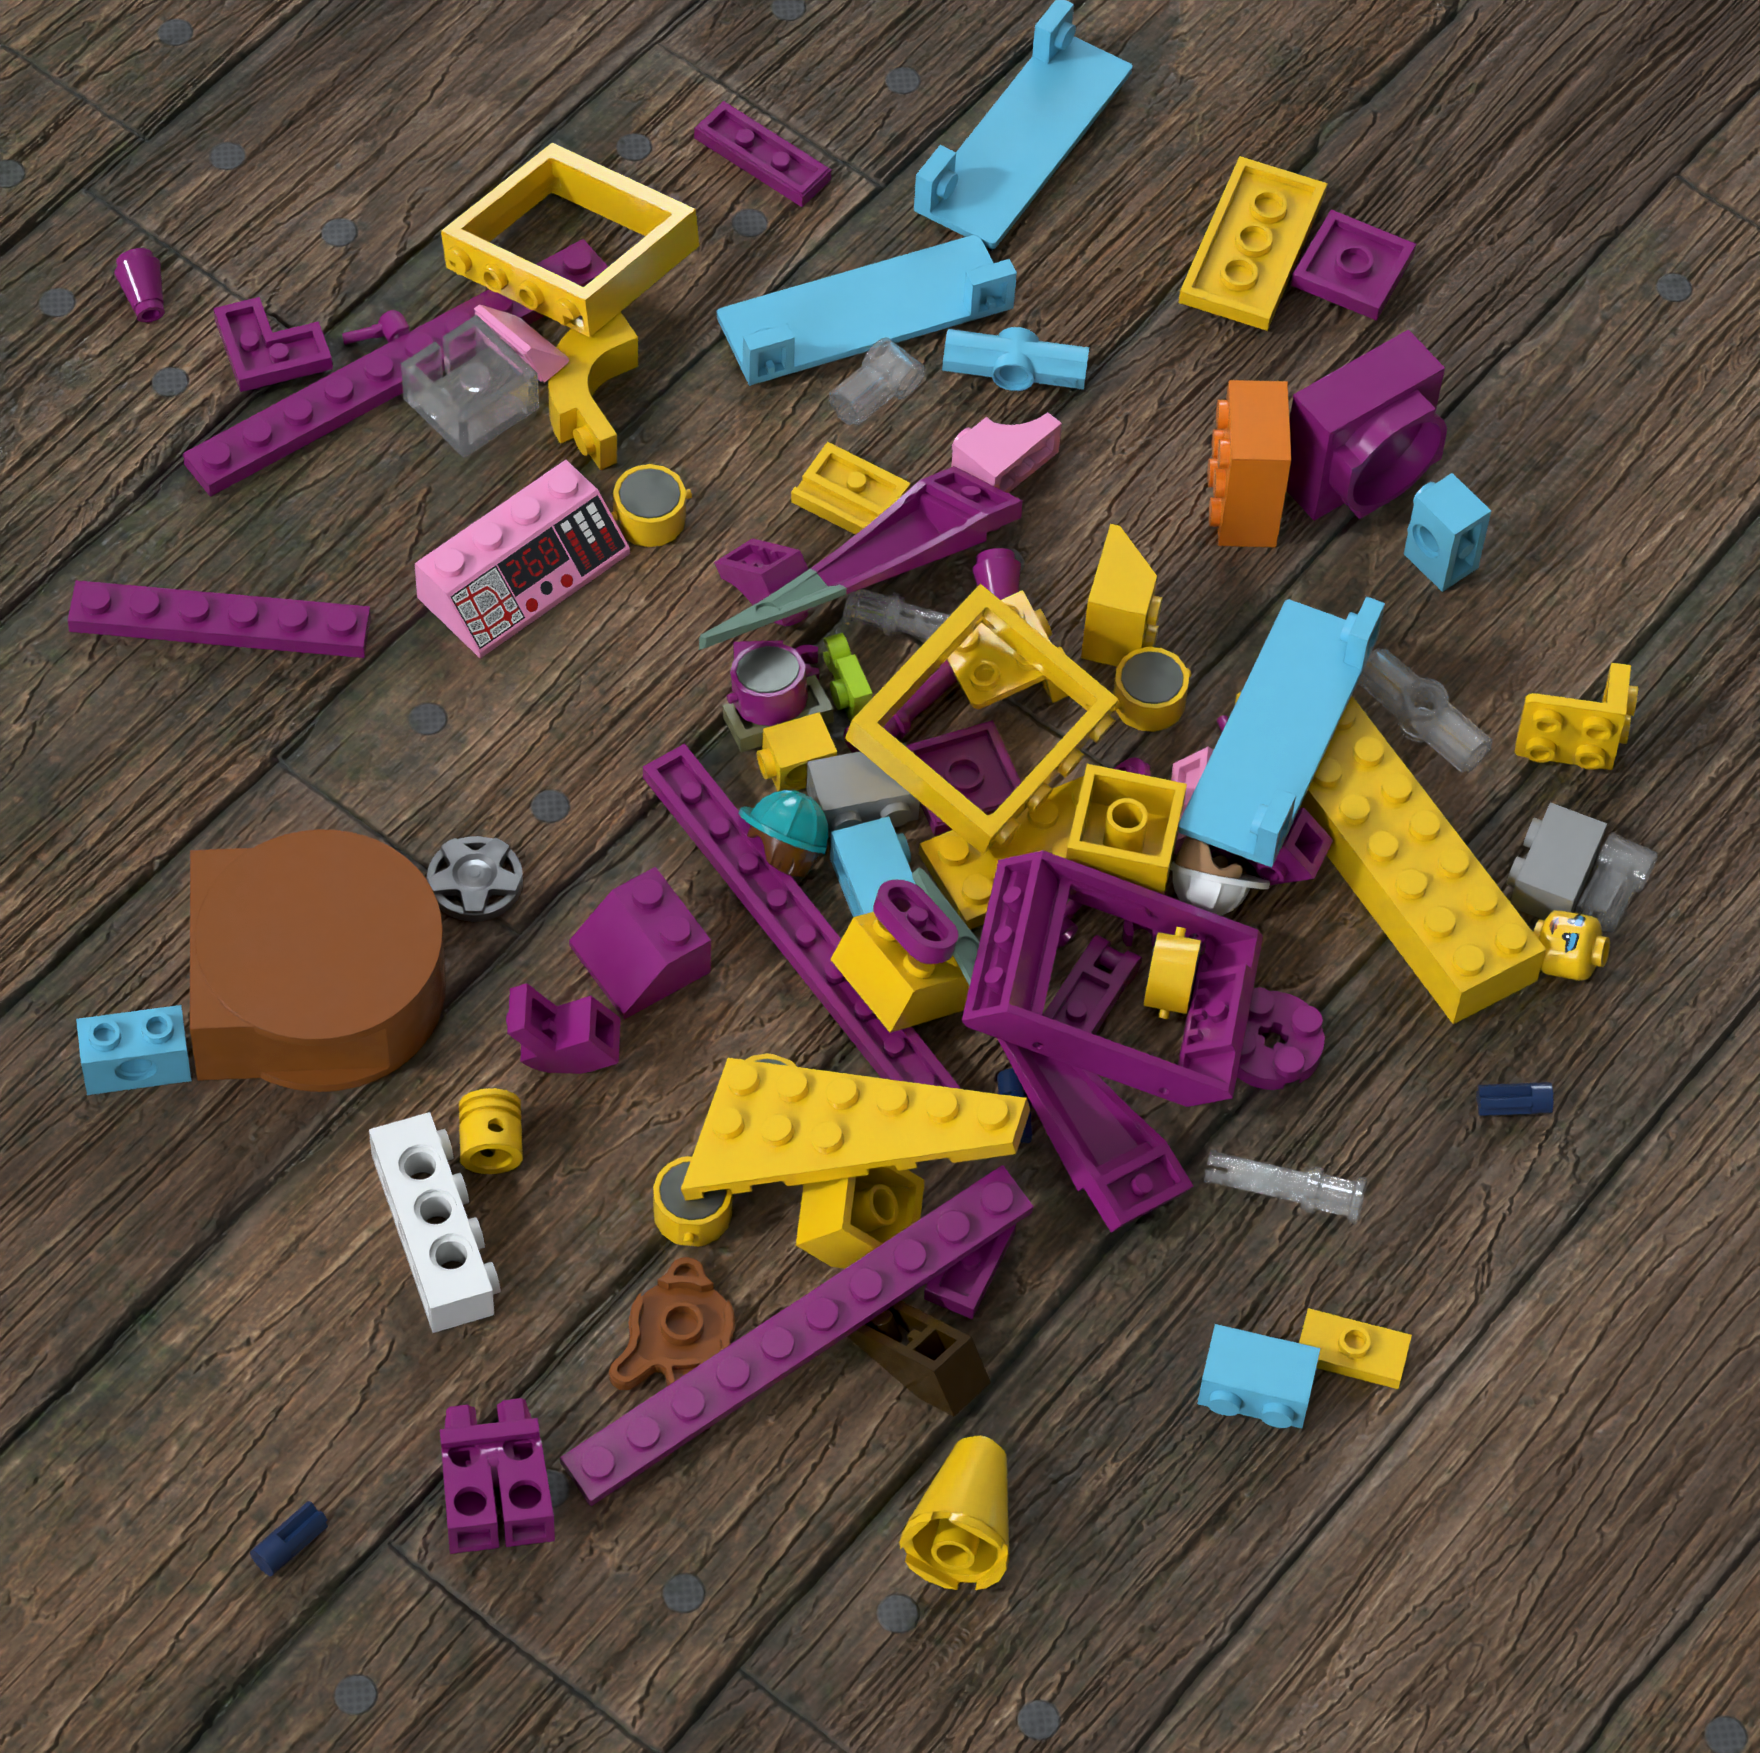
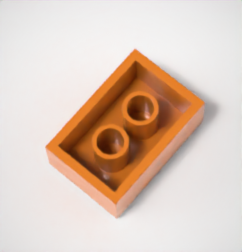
[1207,380,1291,547]

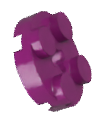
[1237,987,1325,1090]

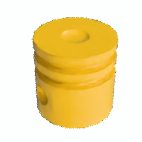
[459,1088,523,1174]

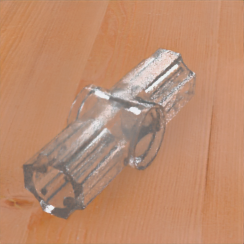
[1357,648,1493,773]

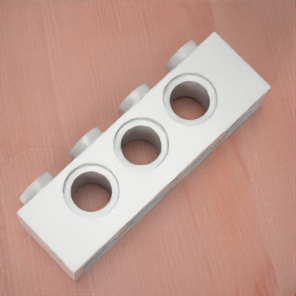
[369,1112,501,1333]

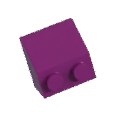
[569,866,711,1020]

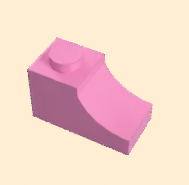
[951,412,1062,493]

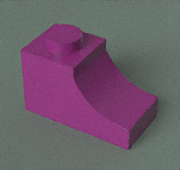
[714,538,813,626]

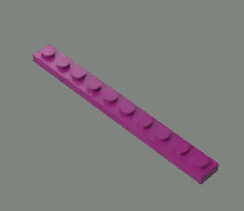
[183,239,608,497]
[643,743,961,1089]
[560,1165,1034,1506]

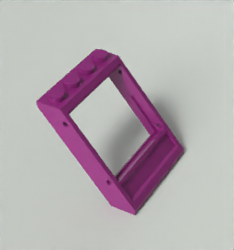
[962,850,1263,1107]

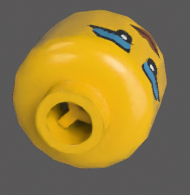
[1533,910,1610,981]

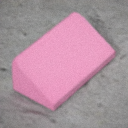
[474,304,569,383]

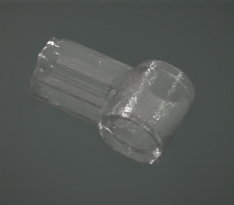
[829,337,926,426]
[1575,832,1659,933]

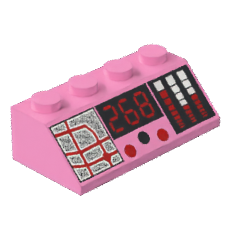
[415,460,630,659]

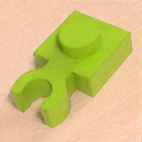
[823,633,873,722]

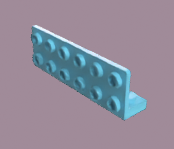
[914,0,1132,249]
[717,234,1017,386]
[1178,596,1385,868]

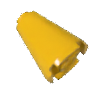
[899,1436,1009,1590]

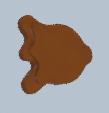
[609,1257,735,1390]

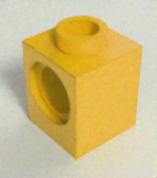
[757,712,837,792]

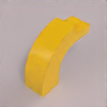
[548,312,638,470]

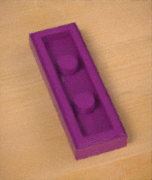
[694,101,832,207]

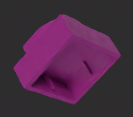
[1286,329,1447,521]

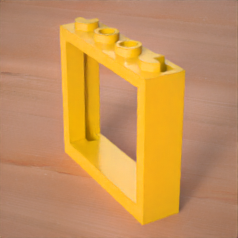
[441,143,700,337]
[845,584,1119,855]

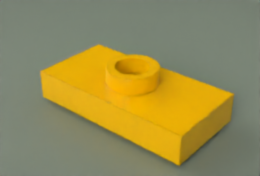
[1299,1308,1412,1389]

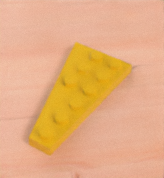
[681,1058,1030,1201]

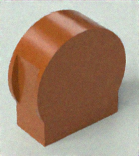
[190,829,446,1092]

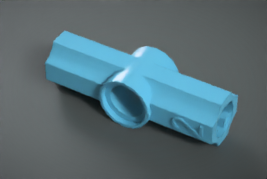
[942,327,1089,391]

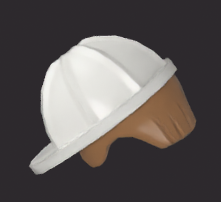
[1170,836,1270,916]

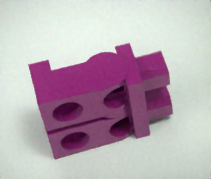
[440,1398,555,1554]

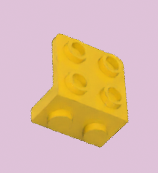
[947,590,1069,709]
[1515,663,1638,770]

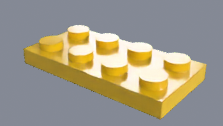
[1178,156,1327,331]
[919,776,1084,930]

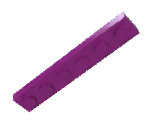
[67,580,371,658]

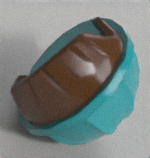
[738,790,828,877]

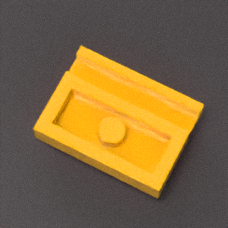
[791,441,911,535]

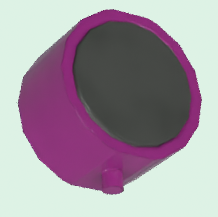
[726,642,812,726]

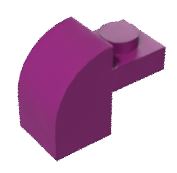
[506,983,621,1074]

